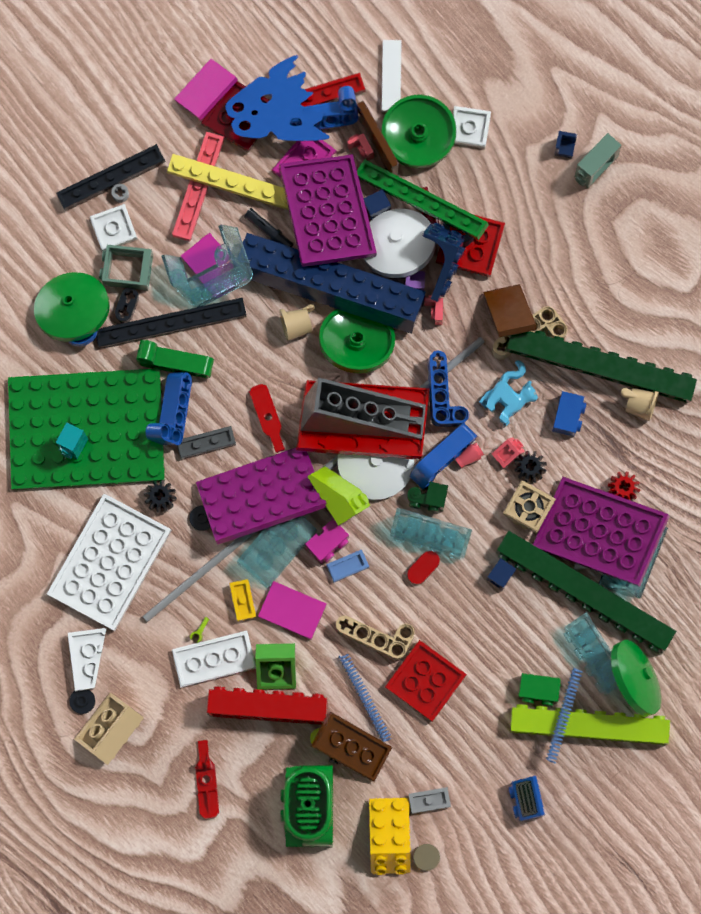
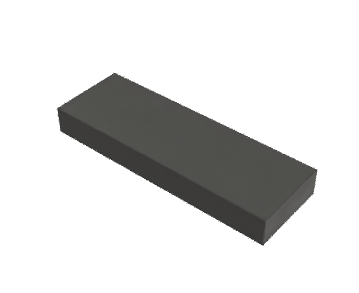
[177,426,236,460]

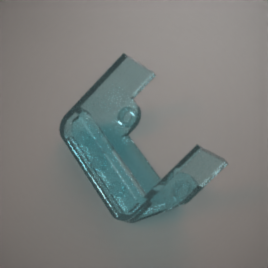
[161,224,253,307]

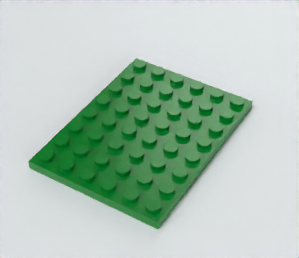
[8,368,165,490]

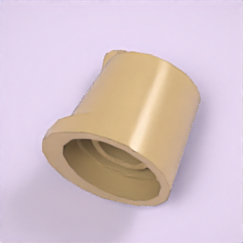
[279,304,315,341]
[621,388,659,421]

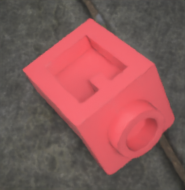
[347,133,374,161]
[424,295,443,325]
[492,437,525,468]

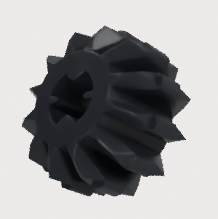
[514,451,547,483]
[144,480,177,513]

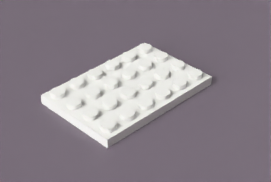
[47,494,172,631]

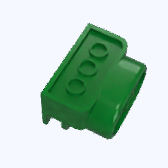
[281,765,333,847]

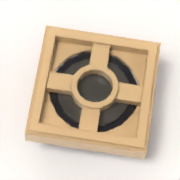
[503,480,556,533]

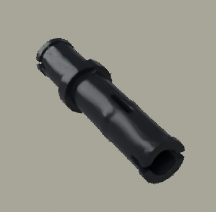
[244,208,294,247]

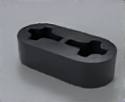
[115,287,139,323]

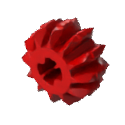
[607,471,640,501]

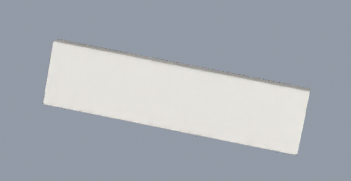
[382,40,401,112]

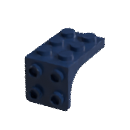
[422,223,466,302]

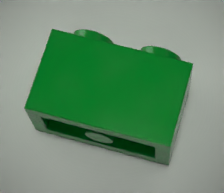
[518,673,561,706]

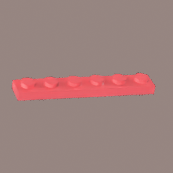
[172,132,224,242]

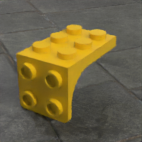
[369,798,411,875]

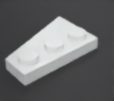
[68,628,106,692]

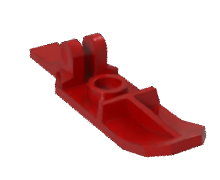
[249,384,285,453]
[195,740,219,819]

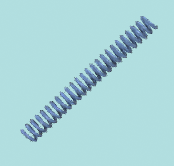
[338,654,391,742]
[546,668,583,764]

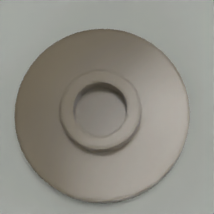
[414,844,440,871]

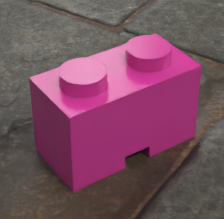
[305,518,349,564]

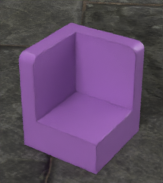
[406,271,425,291]

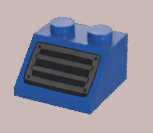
[508,776,545,822]

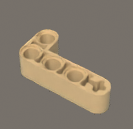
[492,306,568,360]
[336,616,415,661]

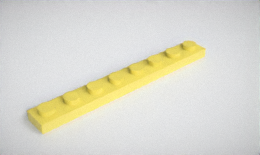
[167,154,289,210]

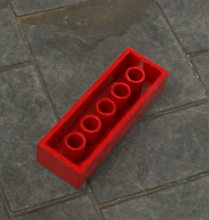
[207,686,328,725]

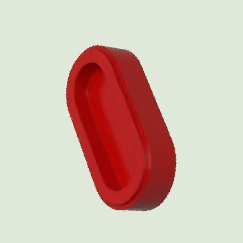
[407,551,440,585]

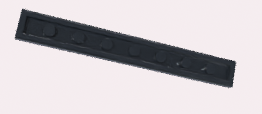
[96,297,247,349]

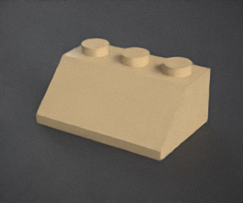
[74,693,143,765]

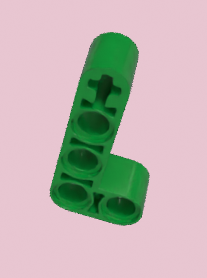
[136,340,214,378]

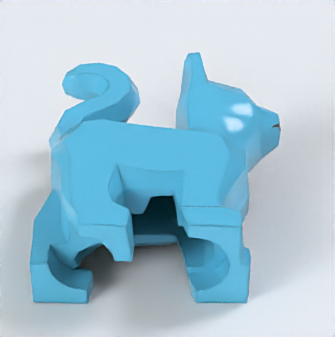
[479,360,538,426]

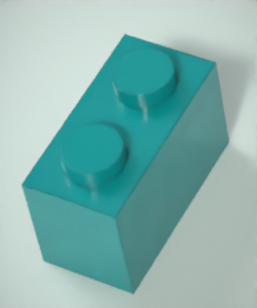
[56,422,88,459]

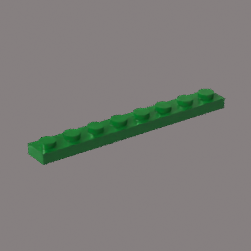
[357,159,489,240]

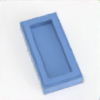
[326,549,369,583]

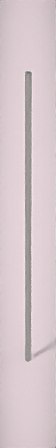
[142,337,485,622]

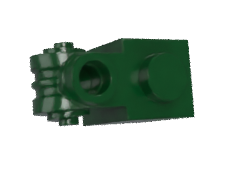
[407,482,448,513]

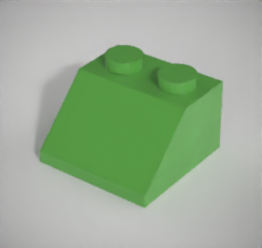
[255,643,296,689]

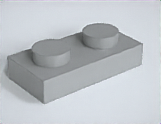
[408,787,451,814]

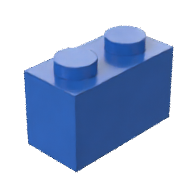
[552,391,587,437]

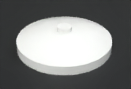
[364,209,436,278]
[337,454,414,500]

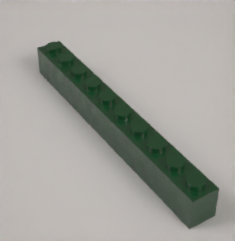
[505,331,697,403]
[496,531,677,654]

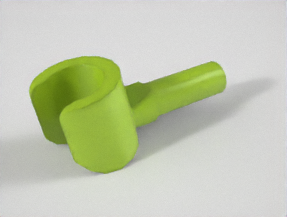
[190,617,209,643]

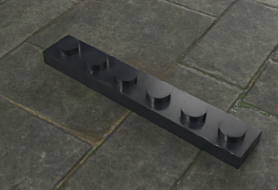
[56,144,165,211]

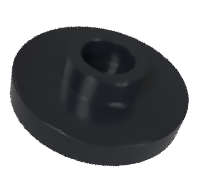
[189,505,211,531]
[69,690,96,714]

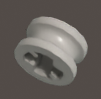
[111,184,129,203]

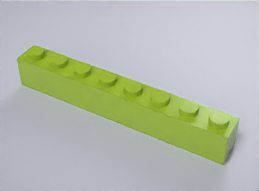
[510,704,670,745]

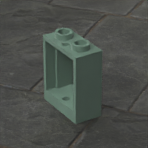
[574,133,622,188]
[99,244,153,291]

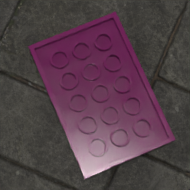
[279,154,377,267]
[196,447,327,545]
[533,476,670,587]

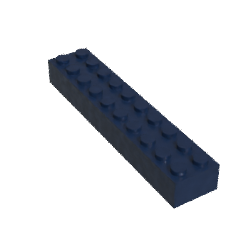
[233,233,426,334]

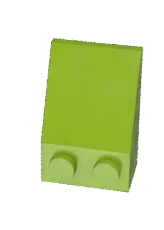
[307,466,370,526]

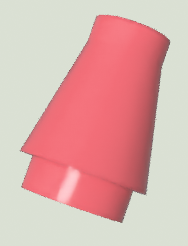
[455,442,485,468]

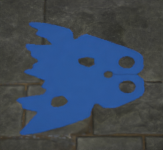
[225,55,330,141]

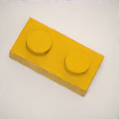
[229,579,257,622]

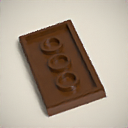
[357,101,399,176]
[483,284,537,337]
[311,711,392,782]

